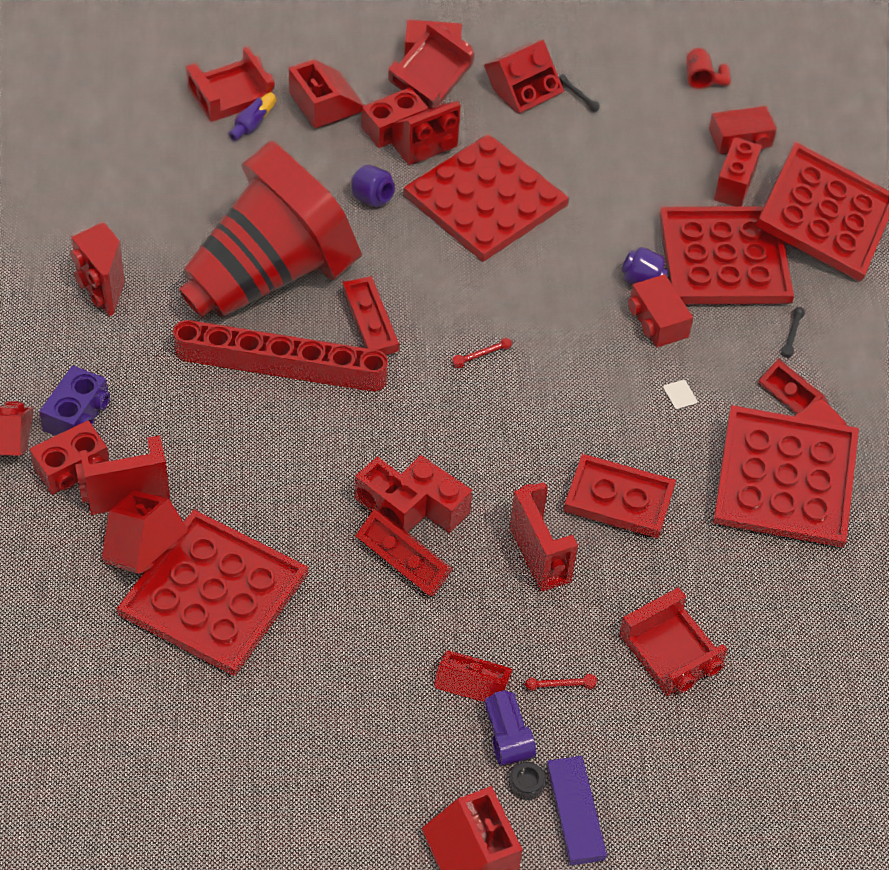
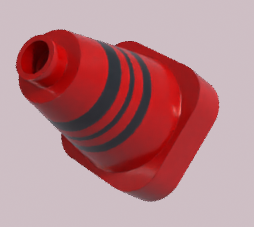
[178,141,362,318]

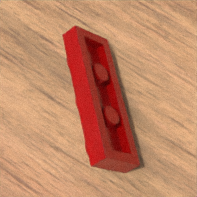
[342,276,399,355]
[355,509,453,596]

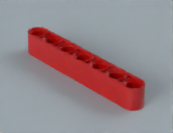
[173,320,388,391]

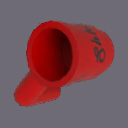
[685,48,731,89]

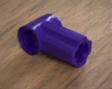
[484,690,536,766]

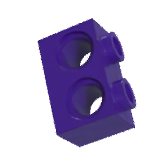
[39,365,110,436]

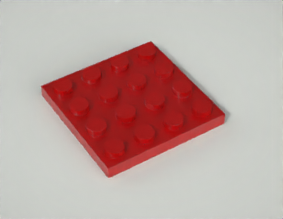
[403,134,569,262]
[755,141,889,282]
[659,206,794,304]
[713,405,859,548]
[117,509,309,676]

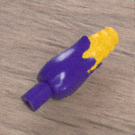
[228,92,277,142]

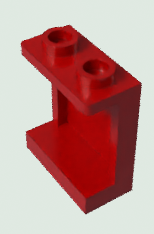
[388,21,474,109]
[186,47,275,122]
[75,435,171,515]
[509,482,578,592]
[619,587,728,697]

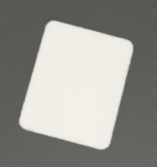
[663,380,698,409]

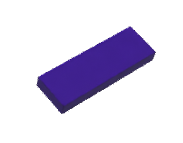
[546,756,607,866]

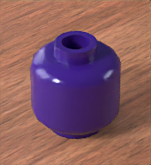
[351,165,395,207]
[621,247,668,285]

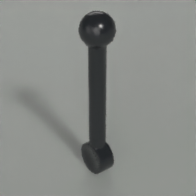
[558,74,600,112]
[781,307,805,358]

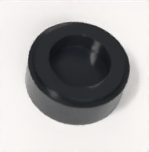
[509,762,546,800]

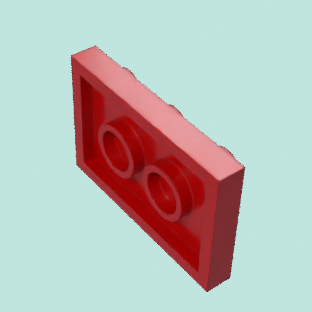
[563,453,676,539]

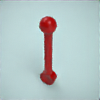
[452,338,512,368]
[525,674,597,691]

